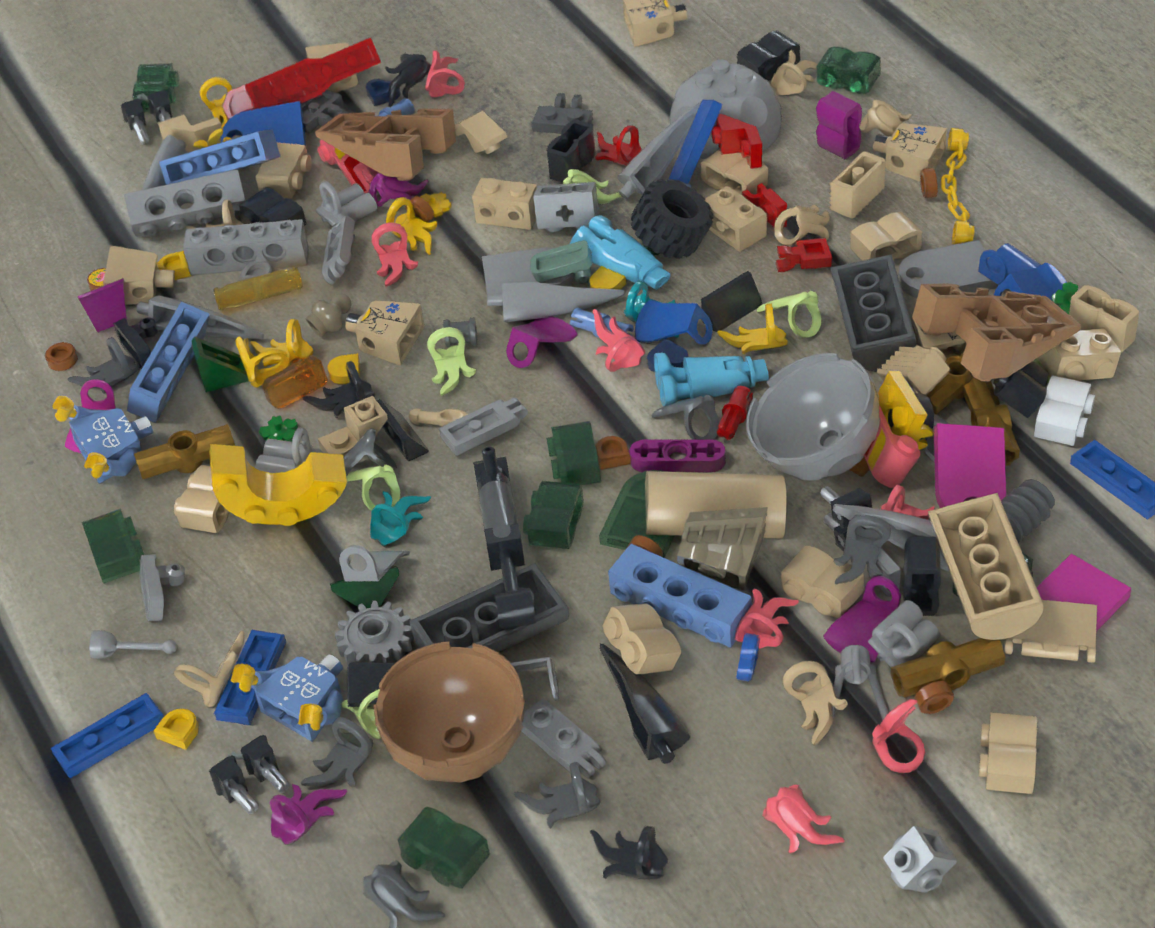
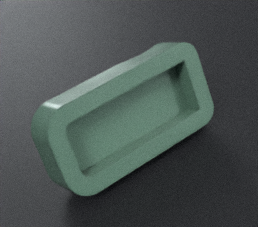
[530,240,592,284]

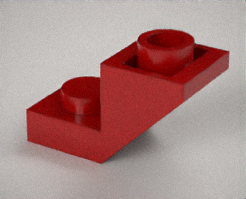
[711,114,763,169]

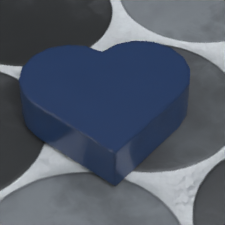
[366,78,401,107]
[647,338,688,372]

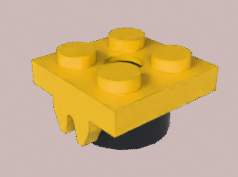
[878,371,934,450]

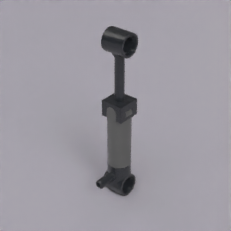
[473,446,536,629]

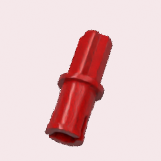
[717,386,753,440]

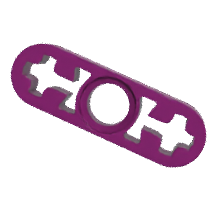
[629,439,726,472]

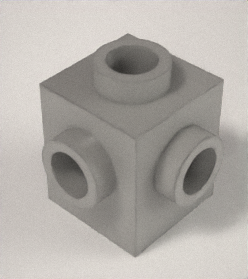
[883,826,958,893]

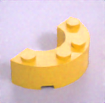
[209,444,347,526]

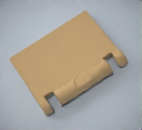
[1004,600,1097,663]

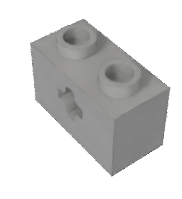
[533,182,599,232]

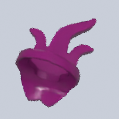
[369,173,429,207]
[269,784,347,845]

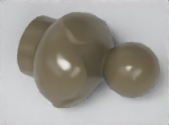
[306,293,351,337]

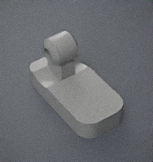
[139,554,185,622]

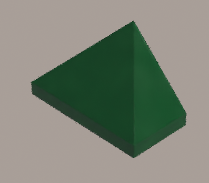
[191,336,248,392]
[330,566,400,609]

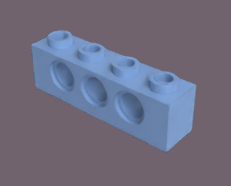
[159,129,281,185]
[127,302,210,423]
[608,544,752,648]

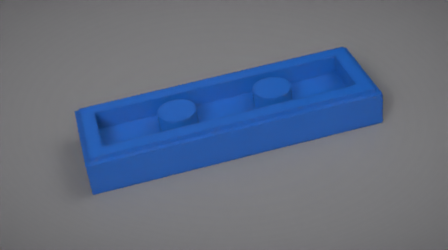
[668,100,722,184]
[1070,440,1155,520]
[214,630,286,726]
[51,692,164,779]

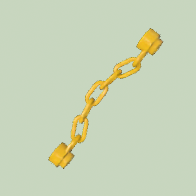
[941,128,975,245]

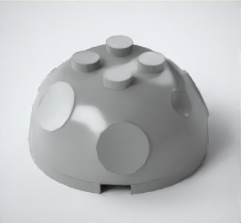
[669,59,782,159]
[746,353,880,480]

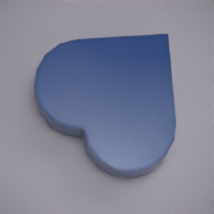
[736,633,760,682]

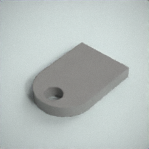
[899,240,998,298]
[482,248,575,294]

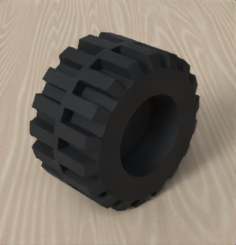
[630,179,714,259]

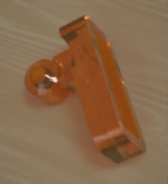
[263,355,328,409]

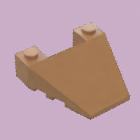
[315,108,456,181]
[912,283,1081,381]

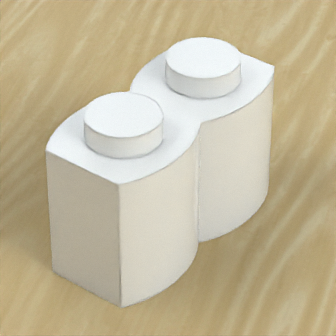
[1034,375,1095,446]

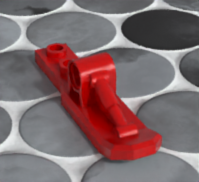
[221,37,382,120]

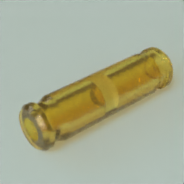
[213,266,303,311]

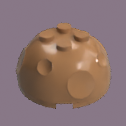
[374,641,525,783]

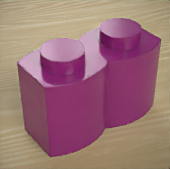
[816,91,862,160]

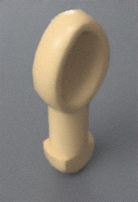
[409,408,468,427]

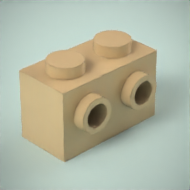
[472,178,537,230]
[704,186,767,252]
[1038,328,1121,381]

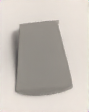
[339,545,410,582]
[510,657,559,701]

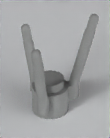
[832,645,889,719]

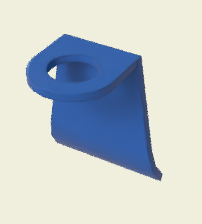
[978,243,1041,285]
[994,263,1067,300]
[634,300,712,345]

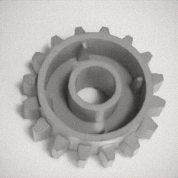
[335,601,414,665]

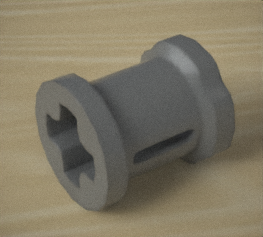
[443,317,477,347]

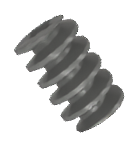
[1001,479,1055,543]

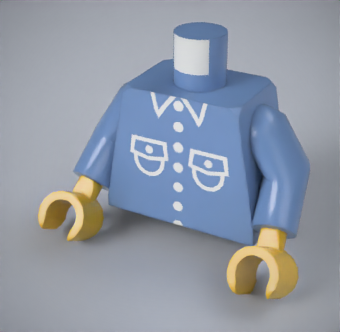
[52,396,153,484]
[231,655,343,742]

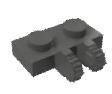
[301,90,348,133]
[532,93,593,134]

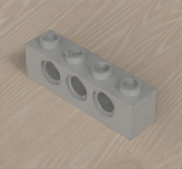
[124,169,245,237]
[183,220,309,275]

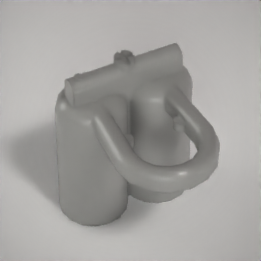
[316,181,377,227]
[255,428,322,473]
[868,600,940,667]

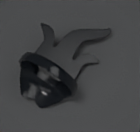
[385,53,431,107]
[303,361,376,418]
[590,826,668,879]

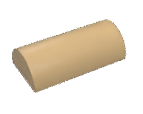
[645,471,786,539]
[928,493,1043,640]

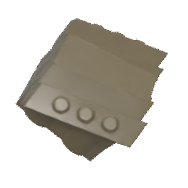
[677,507,768,591]

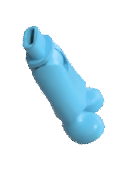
[570,215,671,290]
[654,352,769,406]

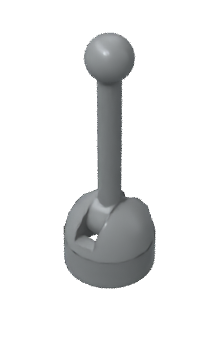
[90,630,177,659]

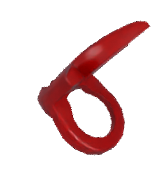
[595,125,642,166]

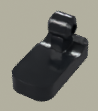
[113,317,158,369]

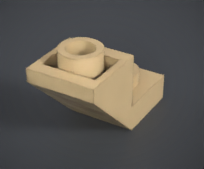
[455,111,508,154]
[158,114,222,152]
[318,396,387,457]

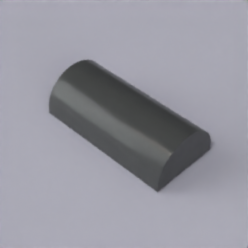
[831,254,916,372]
[409,563,569,653]

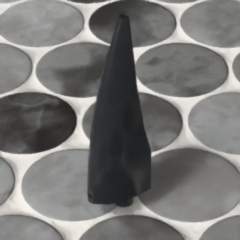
[599,644,690,764]

